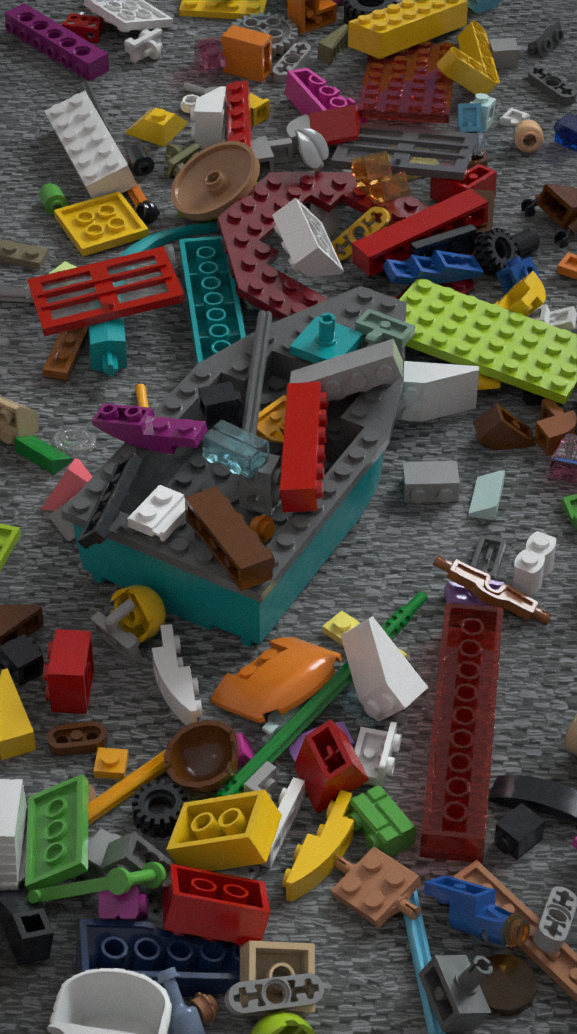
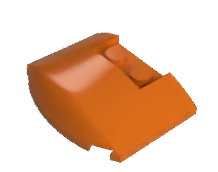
[210,637,342,723]

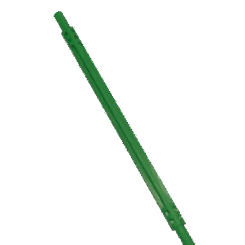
[216,591,428,797]

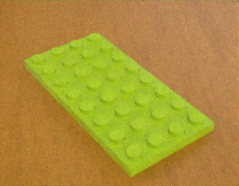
[399,279,577,405]

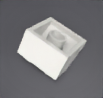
[190,86,227,149]

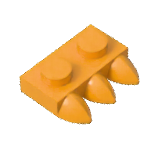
[256,395,287,444]

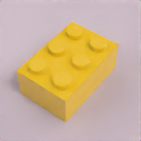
[166,789,282,871]

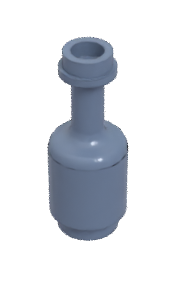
[156,967,206,1034]

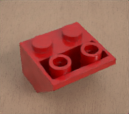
[294,719,369,814]

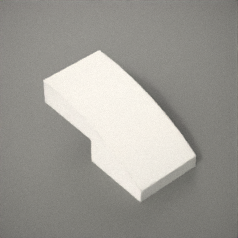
[527,304,577,330]

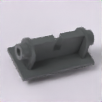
[527,21,565,59]

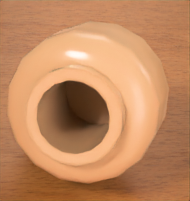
[513,119,544,153]

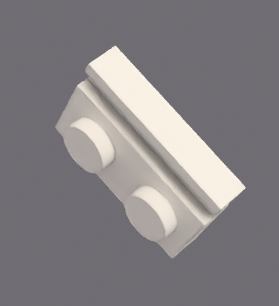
[128,485,185,542]

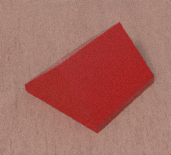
[309,105,361,146]

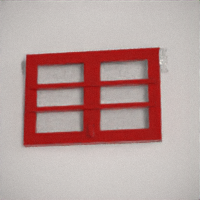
[23,244,186,337]

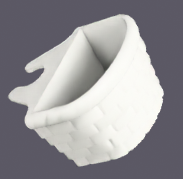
[0,779,28,891]
[47,968,172,1034]

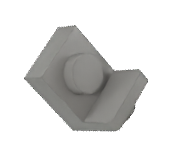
[244,761,277,799]

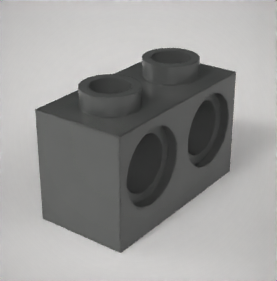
[100,831,175,903]

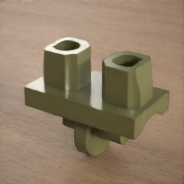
[164,142,201,179]

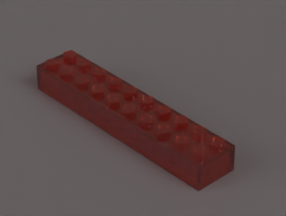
[420,603,503,863]

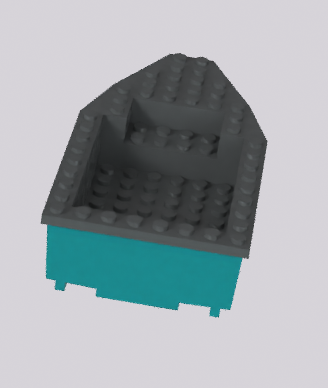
[61,286,406,648]

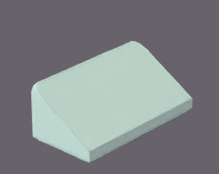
[468,470,505,520]

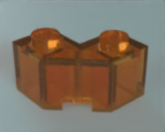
[351,151,411,204]

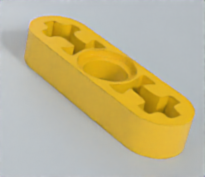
[331,207,390,261]

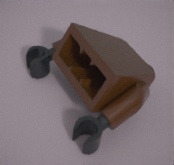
[521,184,577,248]

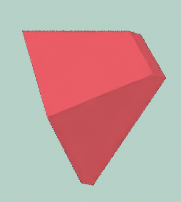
[40,458,92,511]

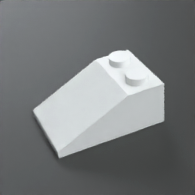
[396,361,479,421]
[341,616,428,722]

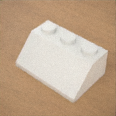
[272,198,344,277]

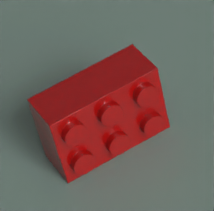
[161,864,270,947]

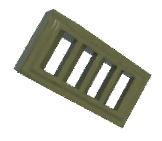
[317,24,348,65]

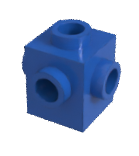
[496,256,541,294]

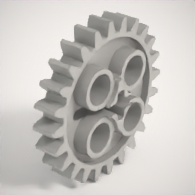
[229,12,298,58]

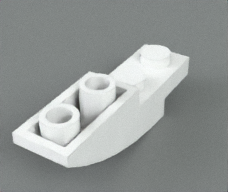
[152,624,203,725]

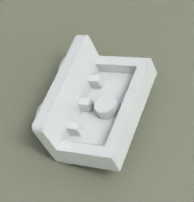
[355,722,401,787]

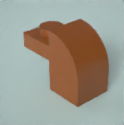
[534,398,577,456]

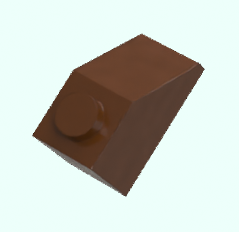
[473,403,536,451]
[0,604,44,646]

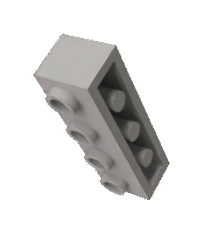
[290,339,403,401]

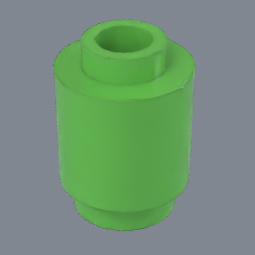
[39,183,68,215]

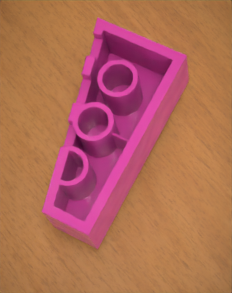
[285,68,369,123]

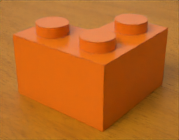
[287,0,337,34]

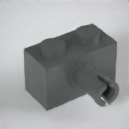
[418,955,493,1032]

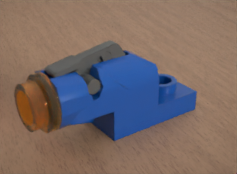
[424,875,530,948]

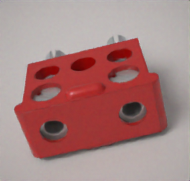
[61,12,104,43]

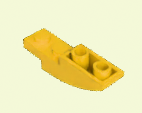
[282,790,354,902]

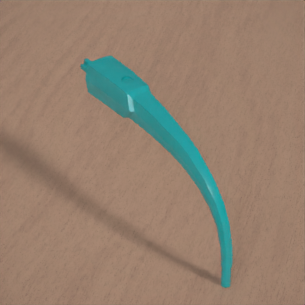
[89,222,220,377]

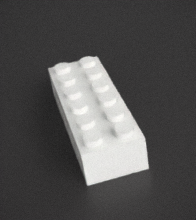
[45,91,137,199]

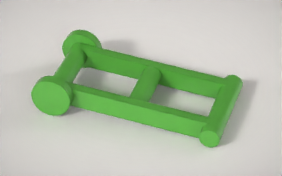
[28,862,166,903]

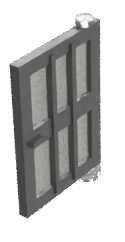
[331,123,485,180]

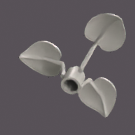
[295,128,357,237]

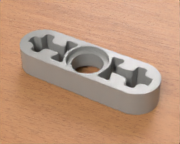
[272,42,311,83]
[533,886,577,953]
[225,973,324,1016]

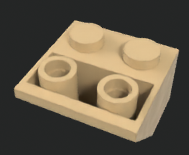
[0,396,39,445]

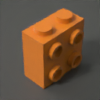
[221,25,272,83]

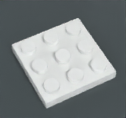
[83,0,173,32]

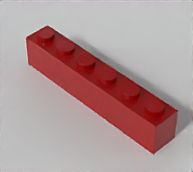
[352,188,488,277]
[280,381,328,513]

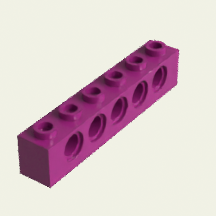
[4,3,109,81]

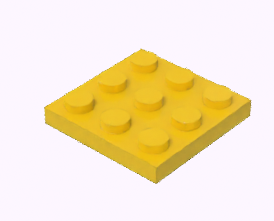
[54,191,149,257]

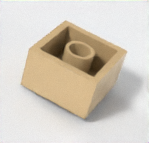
[240,941,315,1017]

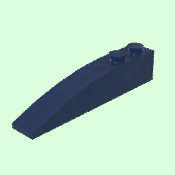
[75,919,240,998]

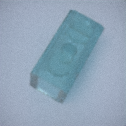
[202,420,269,479]

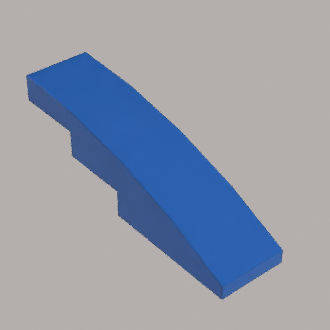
[382,250,484,285]

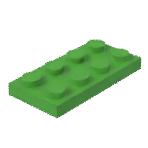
[25,774,89,892]

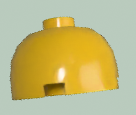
[110,584,166,643]

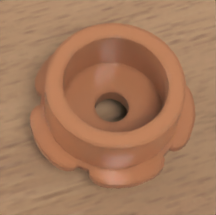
[188,992,219,1025]

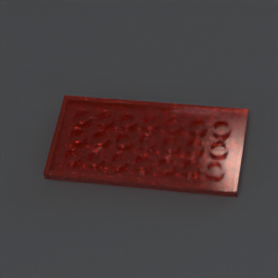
[357,41,458,123]

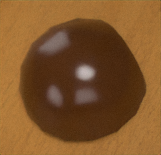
[164,720,238,793]

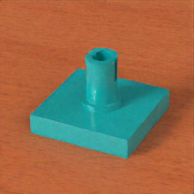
[290,313,363,364]

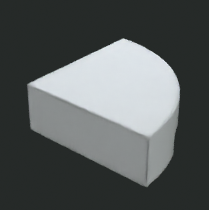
[499,108,530,126]

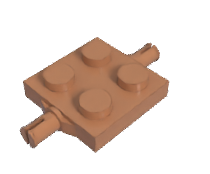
[331,847,422,928]

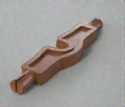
[433,555,552,625]

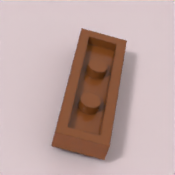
[42,326,89,381]

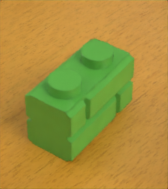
[347,785,416,857]

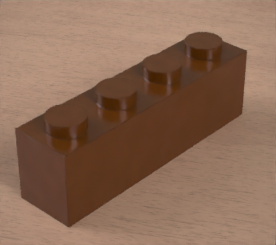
[185,486,275,591]

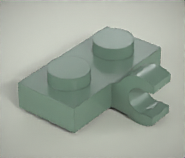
[355,309,415,348]

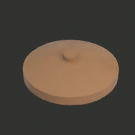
[171,141,260,221]

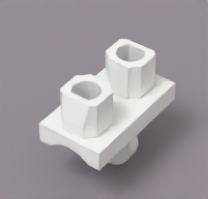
[124,28,163,63]

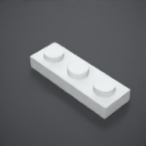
[259,777,305,869]

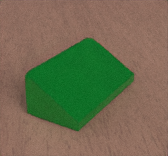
[14,435,72,475]

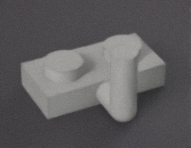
[90,599,142,665]

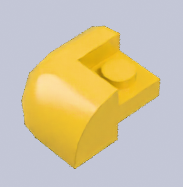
[494,271,546,317]

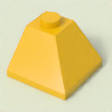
[126,108,188,147]

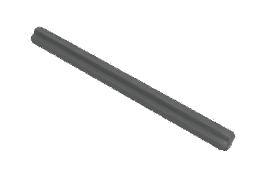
[239,310,272,453]

